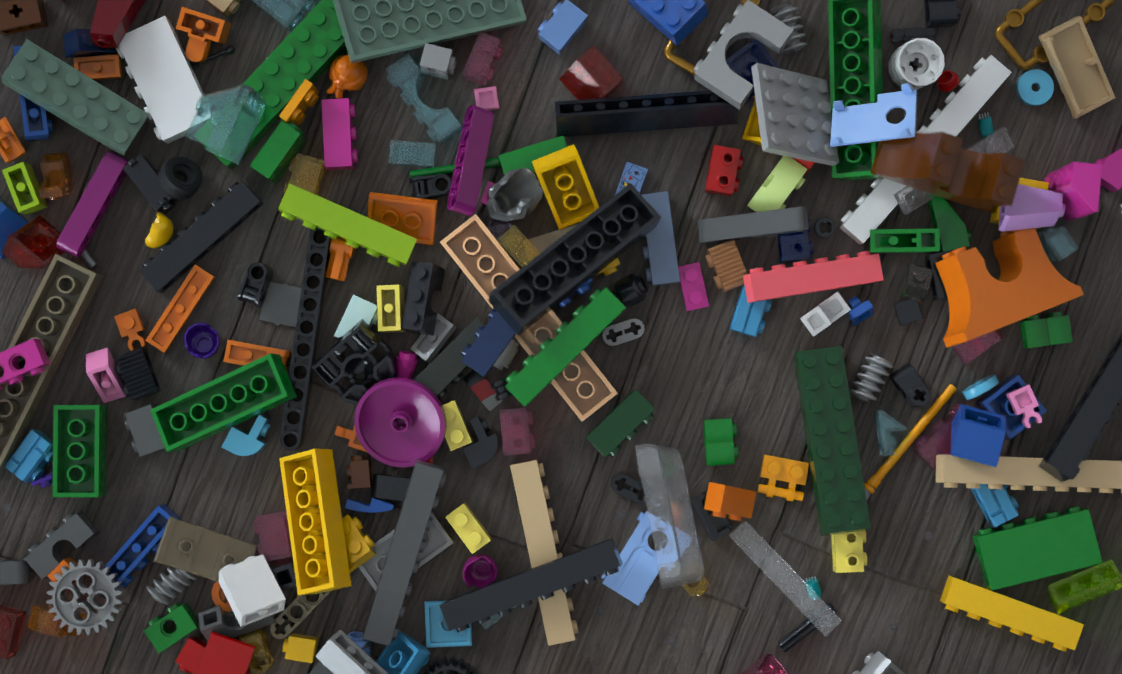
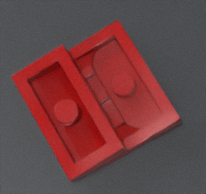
[197,631,256,674]

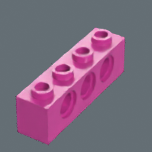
[0,339,51,390]

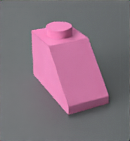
[86,347,126,403]

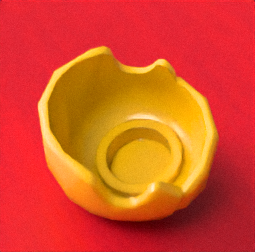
[145,212,174,248]

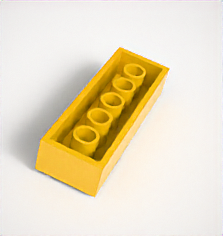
[279,449,351,595]

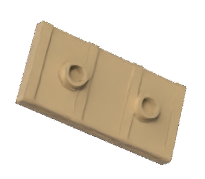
[1038,16,1115,119]

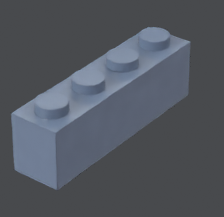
[642,191,680,286]

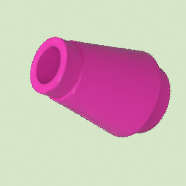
[396,351,418,379]

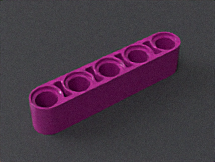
[447,105,494,216]
[56,151,129,258]

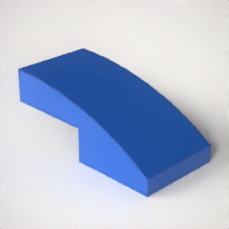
[345,497,396,512]

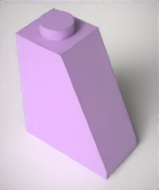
[999,184,1065,232]

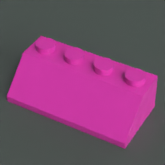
[1044,162,1102,222]

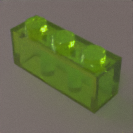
[1047,559,1122,614]

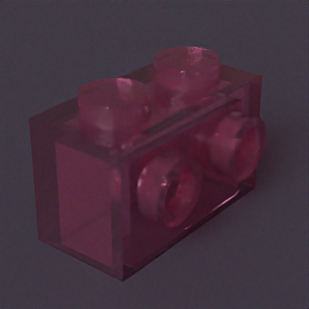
[463,32,504,86]
[499,407,536,456]

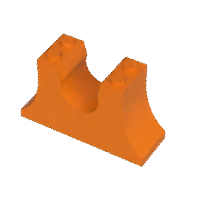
[935,228,1084,348]

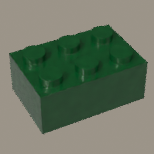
[586,389,655,457]

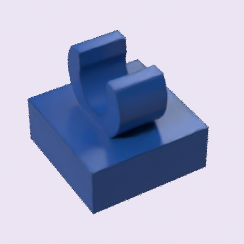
[849,296,874,326]

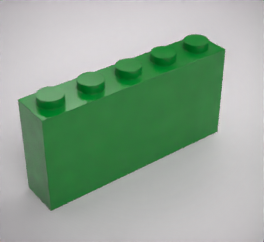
[972,505,1103,591]

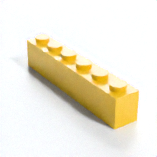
[940,575,1084,652]

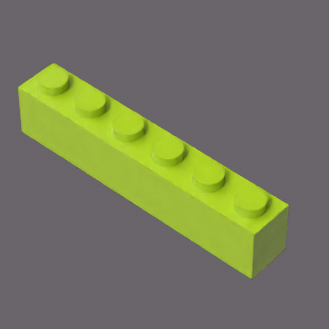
[278,183,417,267]

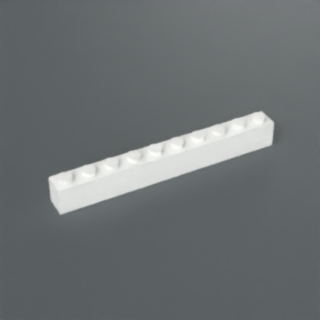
[839,55,1012,245]

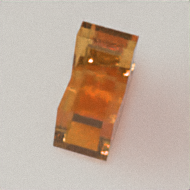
[39,152,72,200]
[28,605,86,637]

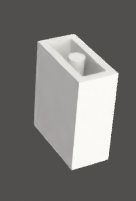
[218,554,286,627]

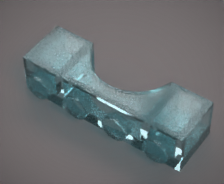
[386,53,462,145]

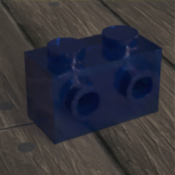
[777,219,813,263]

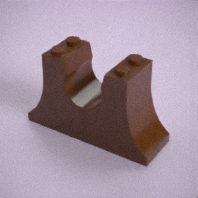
[870,132,1025,213]

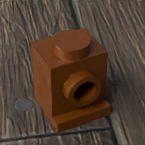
[347,455,372,489]

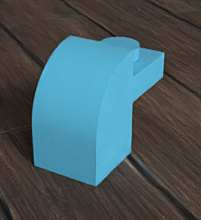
[222,415,271,456]

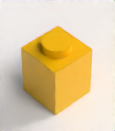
[282,633,319,663]

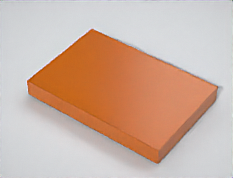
[367,192,438,245]

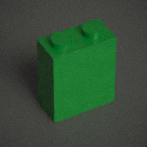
[250,121,307,184]

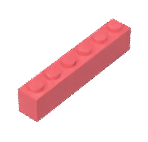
[743,251,884,303]

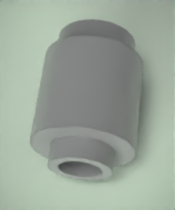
[493,340,519,370]

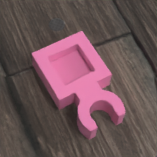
[1006,384,1042,428]

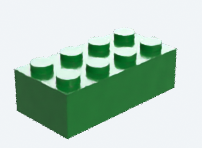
[53,405,107,497]

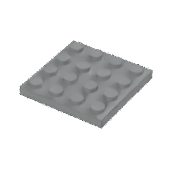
[751,63,839,166]

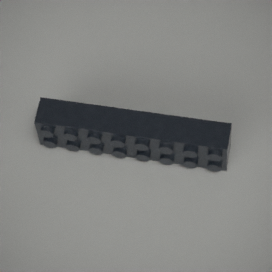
[488,183,661,336]

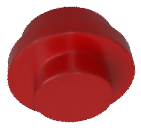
[937,70,960,92]

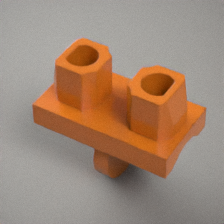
[0,117,27,164]

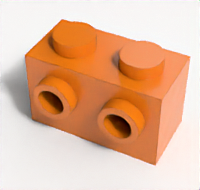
[704,482,757,521]

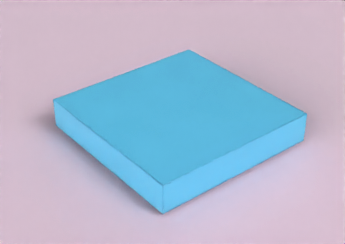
[424,600,472,648]

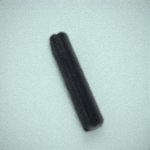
[778,603,837,652]

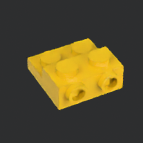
[342,514,376,573]

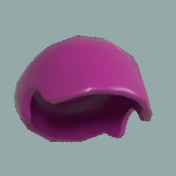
[463,554,498,588]

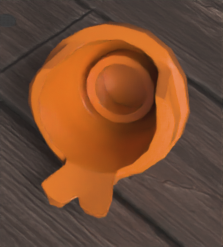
[326,54,368,99]

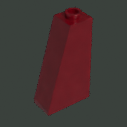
[90,0,146,48]

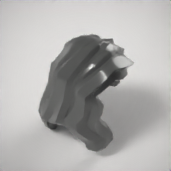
[487,168,544,222]

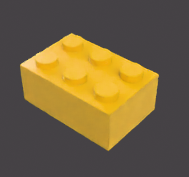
[532,144,599,230]

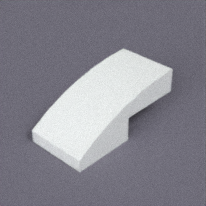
[800,291,851,337]

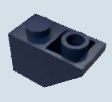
[63,28,118,58]

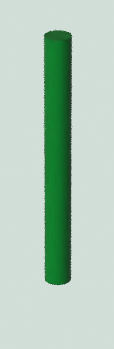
[409,157,500,178]

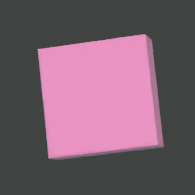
[474,86,499,111]

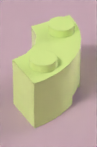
[747,156,807,212]

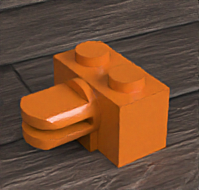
[176,7,232,63]

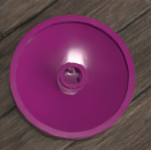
[354,378,447,467]

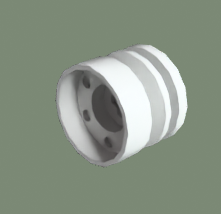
[888,38,945,90]

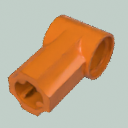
[326,237,356,282]

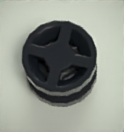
[490,377,513,401]

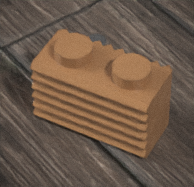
[705,239,747,293]

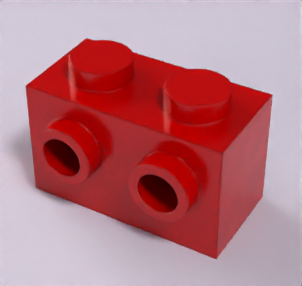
[704,145,744,197]

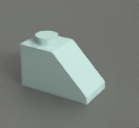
[334,295,378,338]

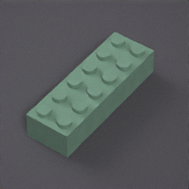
[2,39,149,157]

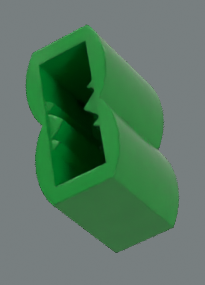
[1020,312,1073,349]
[703,418,738,466]

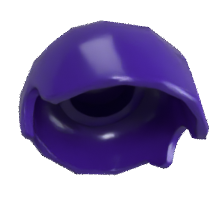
[184,323,220,359]

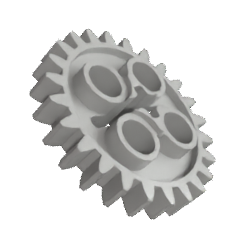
[46,559,124,635]

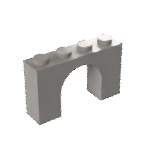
[693,0,793,110]

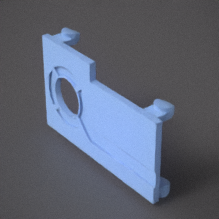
[830,83,917,147]
[601,511,690,605]

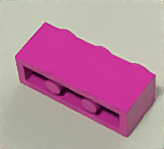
[322,98,358,170]

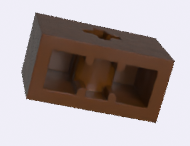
[0,0,48,36]

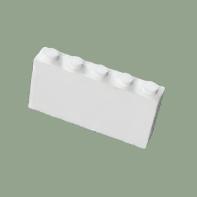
[116,16,214,144]

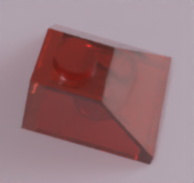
[2,216,65,269]

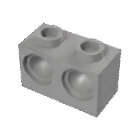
[420,43,457,80]

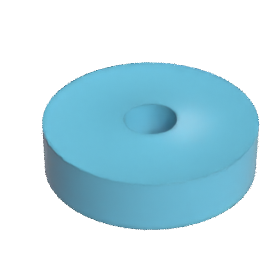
[1016,69,1054,107]
[962,374,999,400]

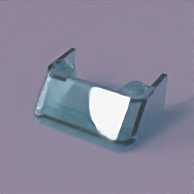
[186,84,266,165]

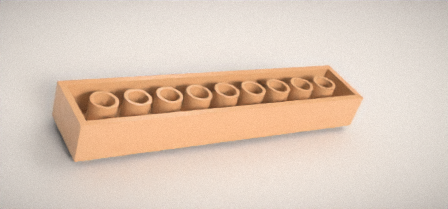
[440,214,618,422]

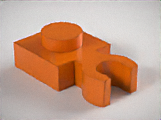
[114,308,147,351]

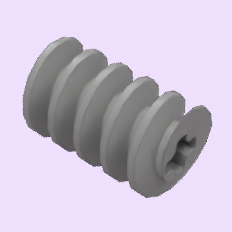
[770,4,807,55]
[849,353,894,404]
[146,566,199,605]

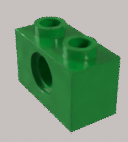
[144,602,200,653]

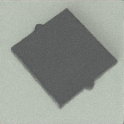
[260,282,301,327]

